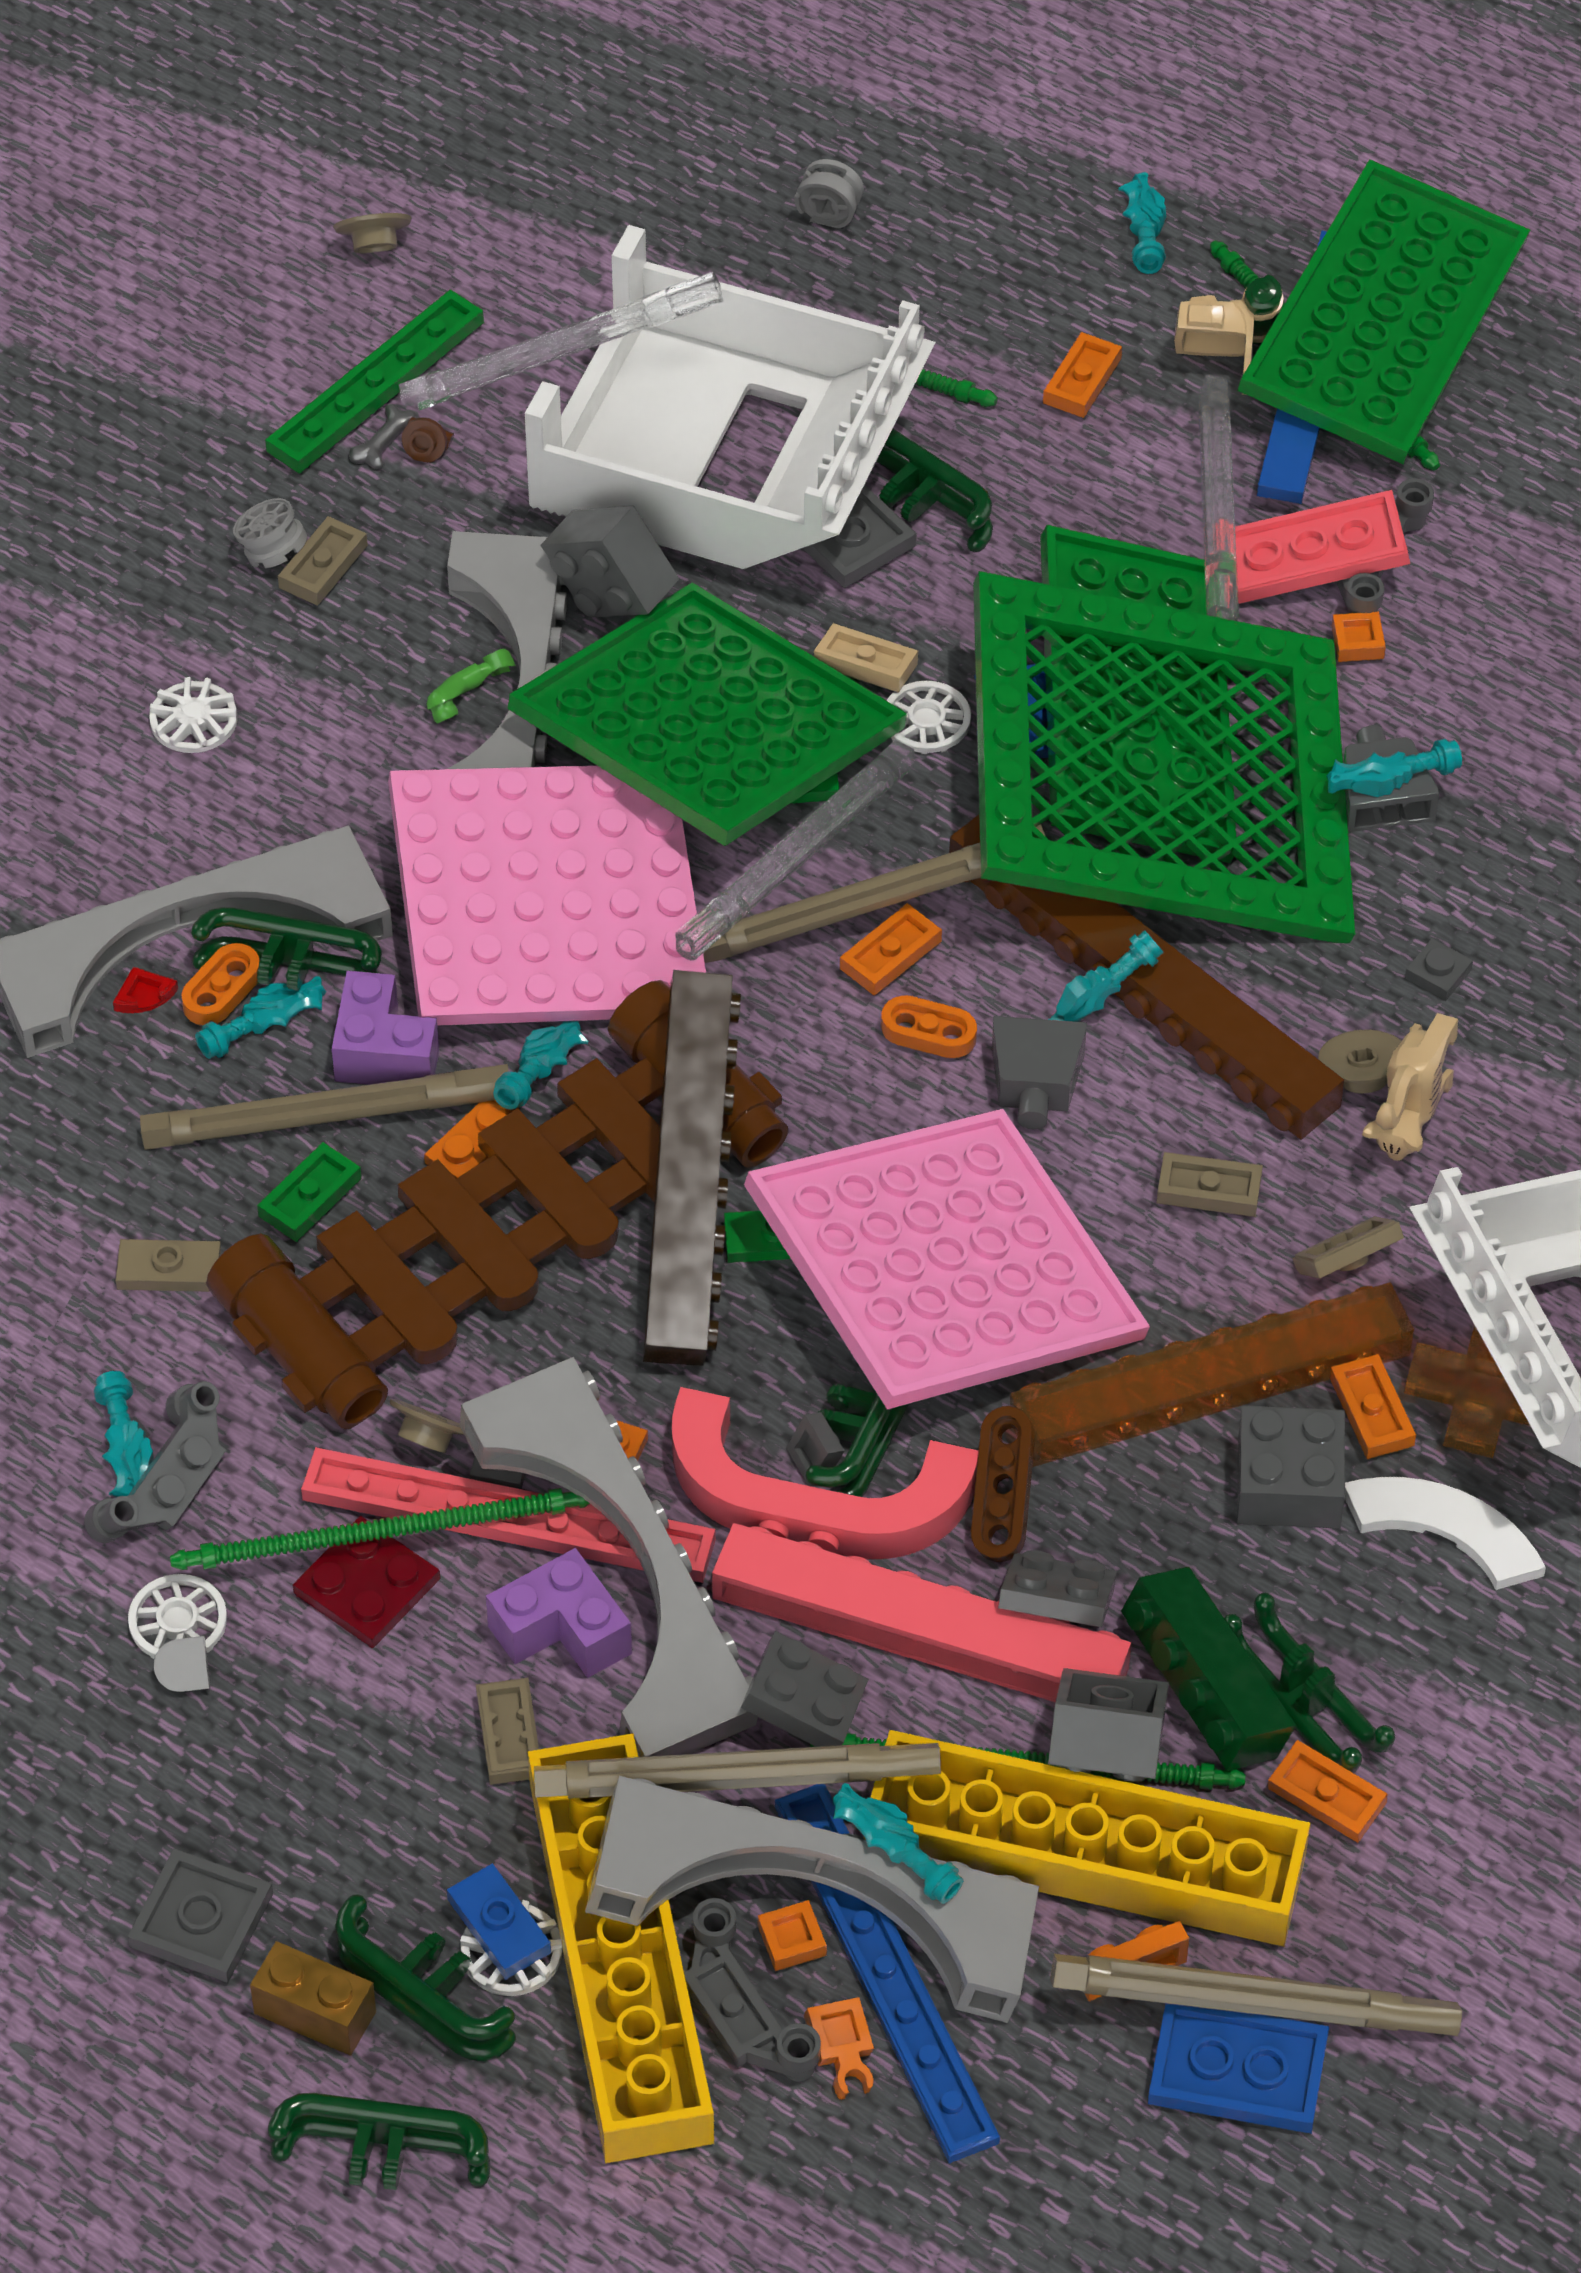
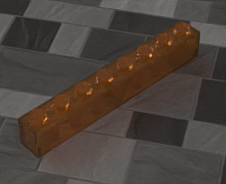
[1010,1282,1414,1467]

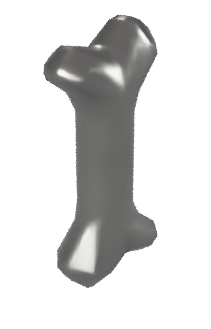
[349,404,419,470]

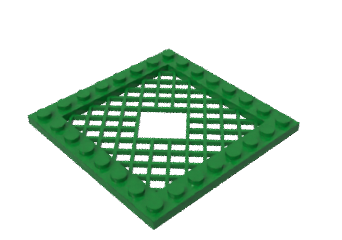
[973,571,1355,943]

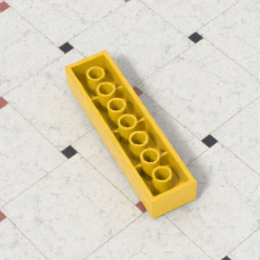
[863,1730,1310,1947]
[528,1733,714,2164]

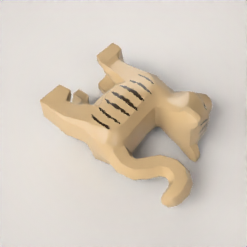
[1362,1013,1458,1161]

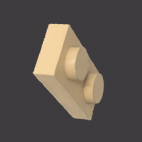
[814,623,918,692]

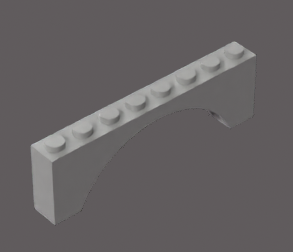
[447,531,567,769]
[0,825,393,1058]
[460,1357,758,1757]
[585,1776,1039,2023]

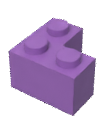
[332,971,439,1085]
[486,1548,632,1678]

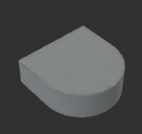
[154,1636,210,1692]

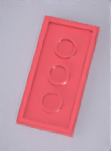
[1212,490,1410,606]

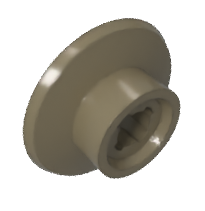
[333,213,412,254]
[1318,1030,1401,1094]
[390,1398,464,1453]

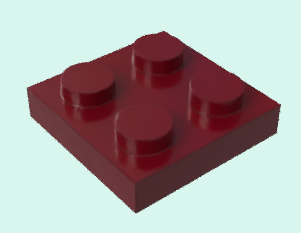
[293,1515,441,1649]

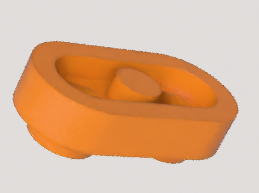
[181,943,260,1026]
[881,995,977,1058]

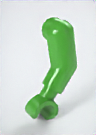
[426,649,516,724]

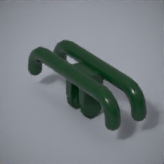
[875,429,993,552]
[191,907,382,990]
[805,1384,909,1497]
[1224,1593,1395,1773]
[335,1894,516,2061]
[268,2093,490,2190]

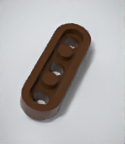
[971,1406,1035,1562]

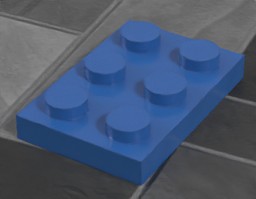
[1148,2003,1329,2134]

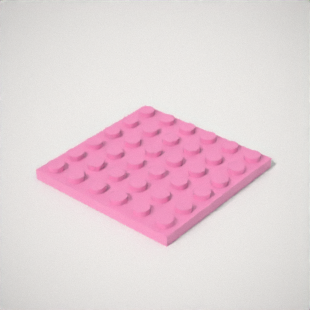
[388,766,706,1026]
[744,1109,1150,1409]

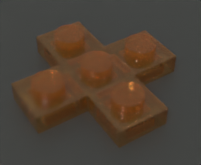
[1404,1325,1530,1459]

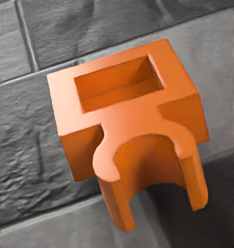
[804,1997,874,2100]

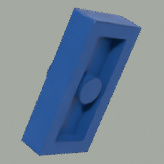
[447,1863,551,1980]

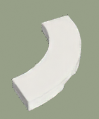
[1345,1477,1546,1590]

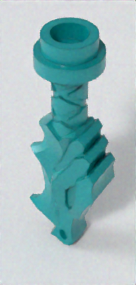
[1118,172,1166,274]
[1327,739,1462,798]
[1048,930,1164,1022]
[195,976,326,1059]
[493,1021,589,1110]
[94,1371,154,1498]
[833,1783,964,1904]

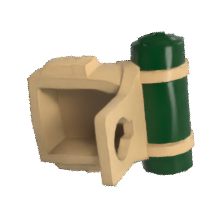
[1174,274,1284,395]

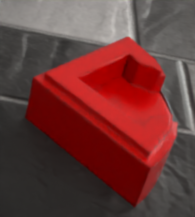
[113,967,178,1013]

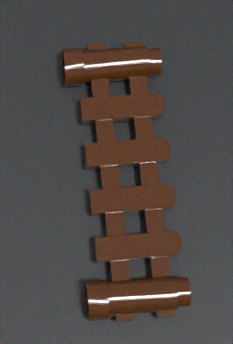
[206,980,788,1429]

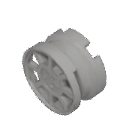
[794,159,864,228]
[233,498,307,568]

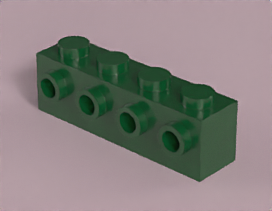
[1121,1566,1297,1771]

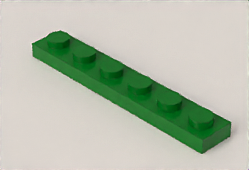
[265,289,484,474]

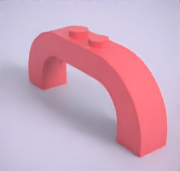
[672,1387,979,1559]

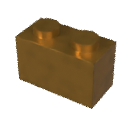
[250,1941,376,2056]

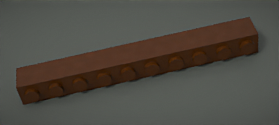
[949,814,1344,1140]

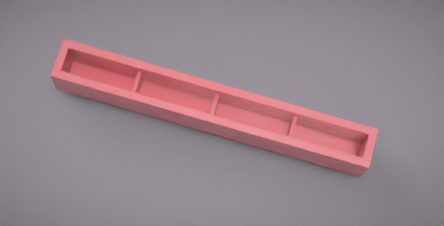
[712,1523,1131,1702]

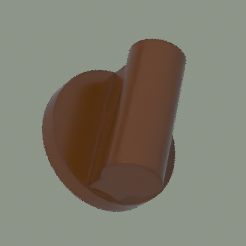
[402,417,454,463]

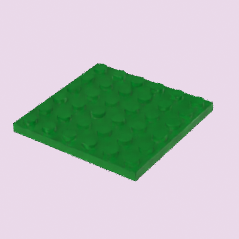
[508,582,907,846]

